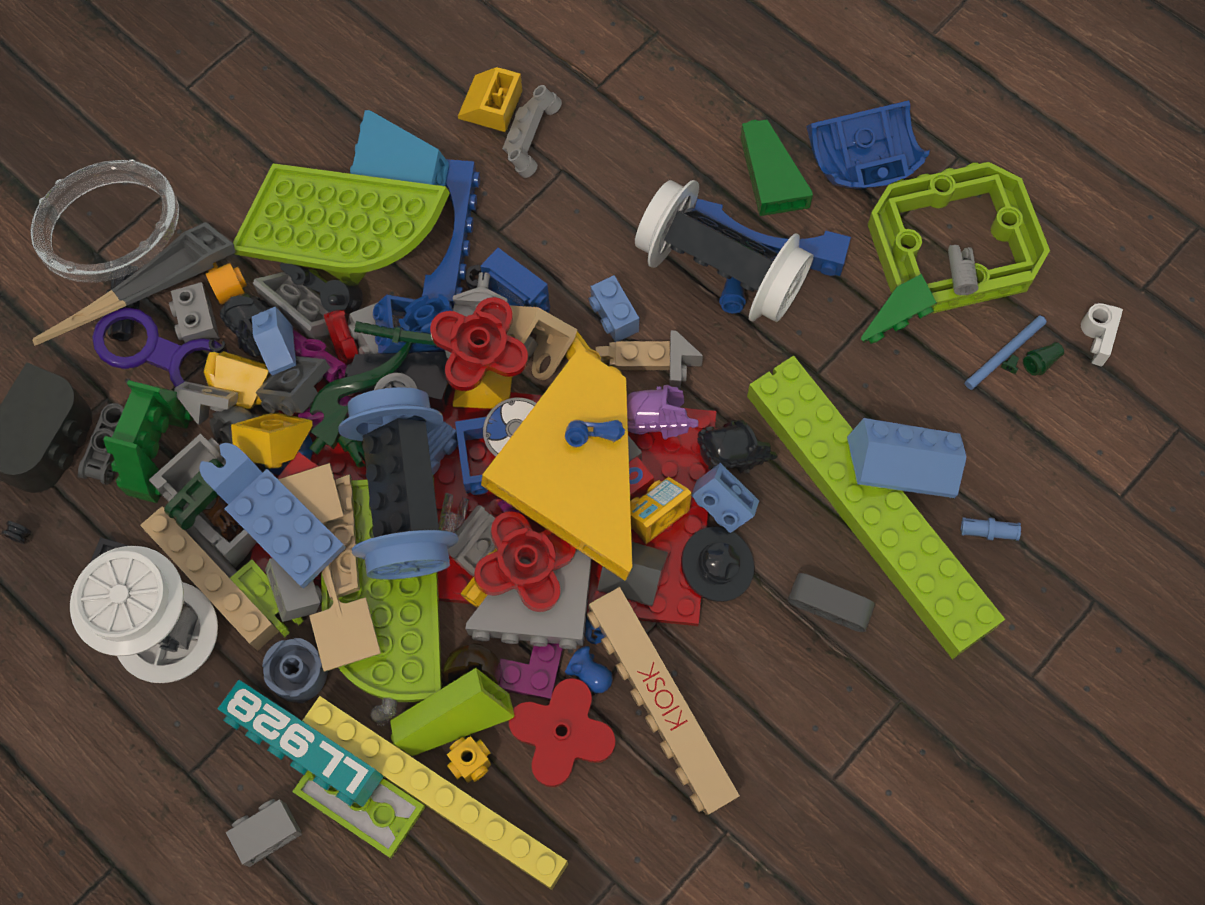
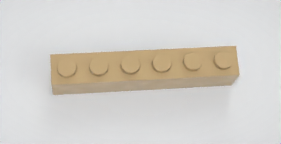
[140,506,279,651]

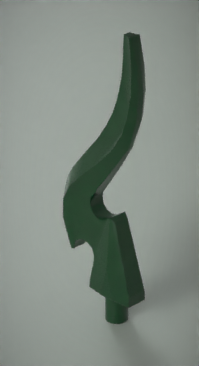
[309,342,413,455]

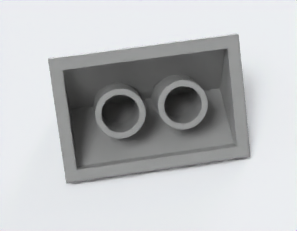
[253,272,330,342]

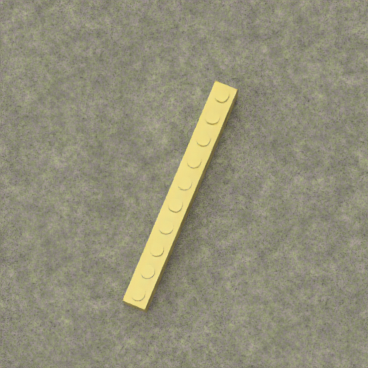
[302,696,568,890]

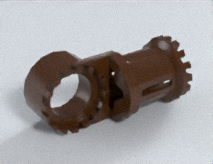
[202,495,244,541]

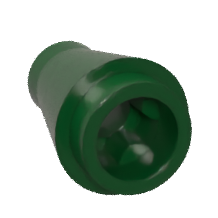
[1023,342,1064,376]

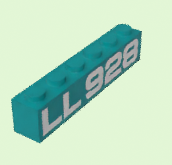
[218,680,384,807]

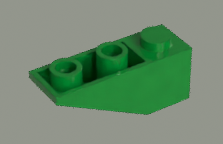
[861,274,937,344]

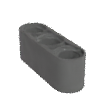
[787,573,875,632]

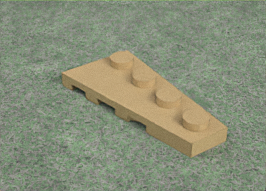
[322,474,360,600]

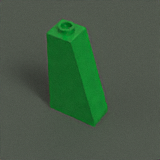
[740,119,813,216]

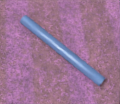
[965,315,1047,390]

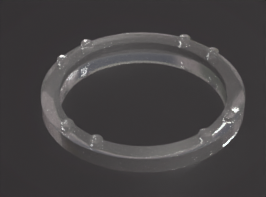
[31,159,179,282]

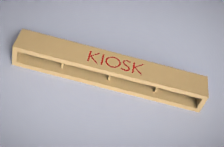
[586,587,740,815]

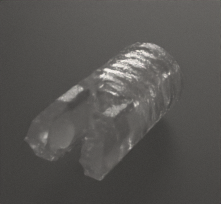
[439,493,469,533]

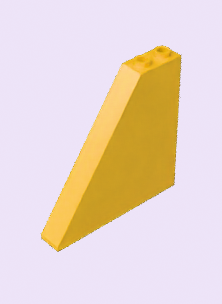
[481,348,632,581]

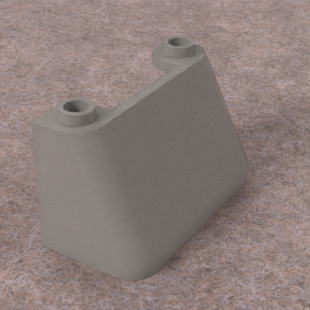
[149,434,257,568]

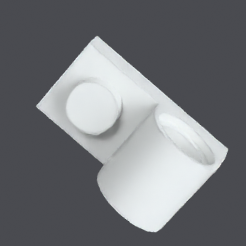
[1081,303,1123,366]

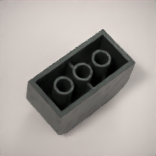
[0,362,92,493]

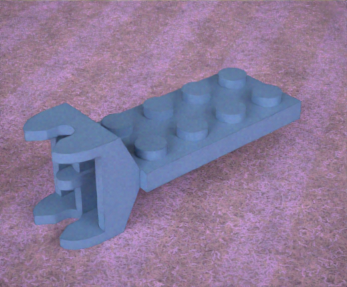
[199,443,346,589]

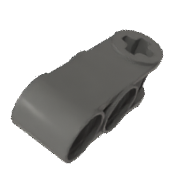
[78,403,124,485]

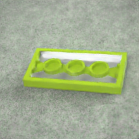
[292,771,426,859]

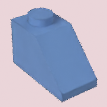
[252,306,296,375]

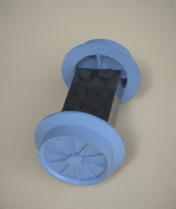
[338,387,459,580]

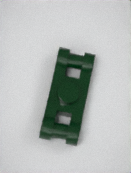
[164,459,224,530]

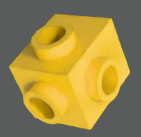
[447,736,491,783]

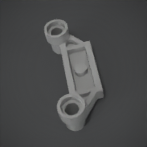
[502,85,562,178]

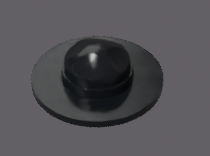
[681,527,754,602]

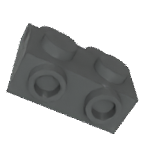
[256,356,330,416]

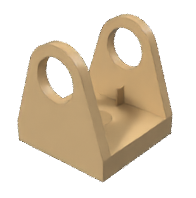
[507,305,577,380]

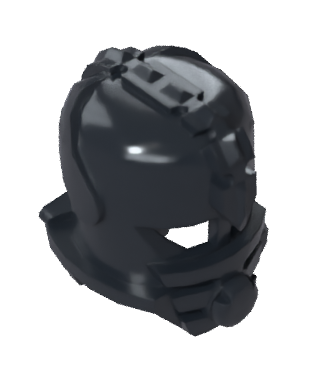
[220,293,271,357]
[697,420,778,474]

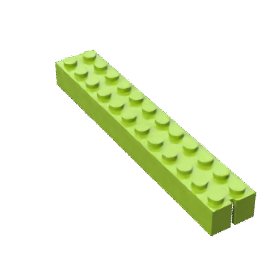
[747,355,1005,660]

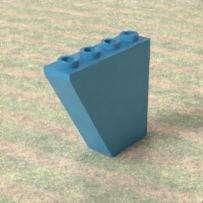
[350,110,449,186]

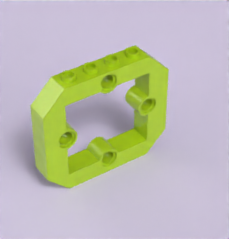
[868,162,1050,314]

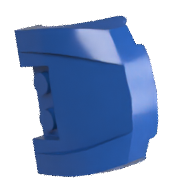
[806,100,930,190]

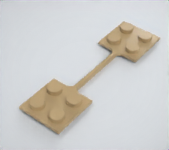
[278,463,381,672]

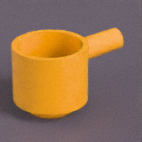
[206,262,247,305]

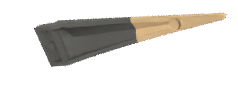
[33,222,235,346]

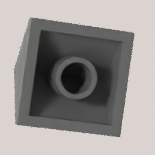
[597,542,668,607]

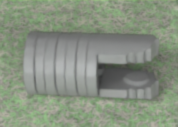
[948,245,978,295]

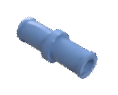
[961,517,1021,541]

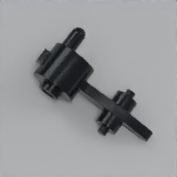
[280,262,363,314]

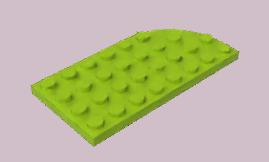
[233,163,450,273]
[321,475,442,702]

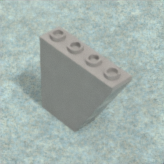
[465,549,592,649]

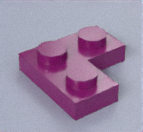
[499,643,563,700]

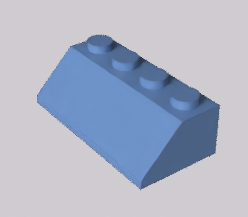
[847,418,967,498]

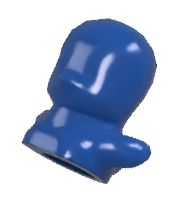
[565,646,613,693]

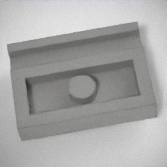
[448,505,496,576]

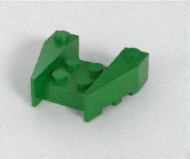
[103,380,194,503]

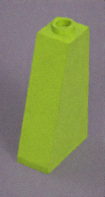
[390,668,515,756]

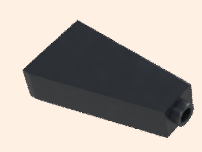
[345,352,453,412]

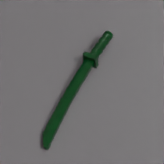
[354,321,482,346]

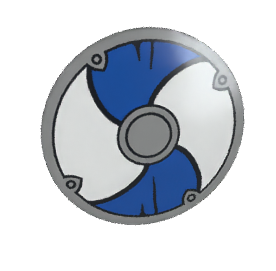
[483,398,537,456]

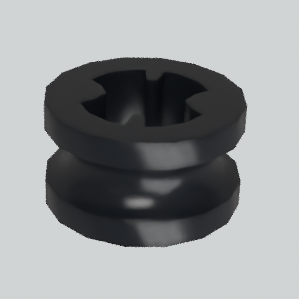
[465,265,481,290]
[1,521,31,544]

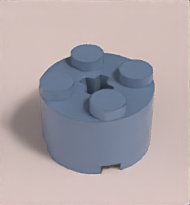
[262,638,328,703]

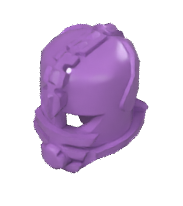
[627,385,699,440]

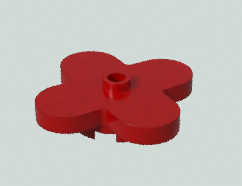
[430,297,528,391]
[474,511,576,612]
[509,678,615,787]

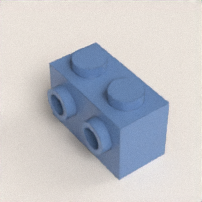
[588,275,639,342]
[691,463,759,533]

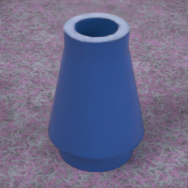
[719,277,746,314]

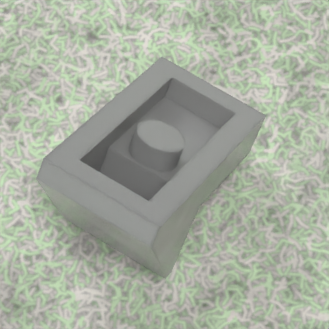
[670,330,703,390]
[175,381,238,425]

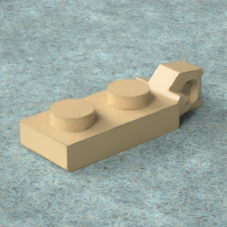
[595,341,670,370]

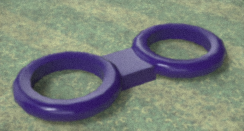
[92,307,229,387]

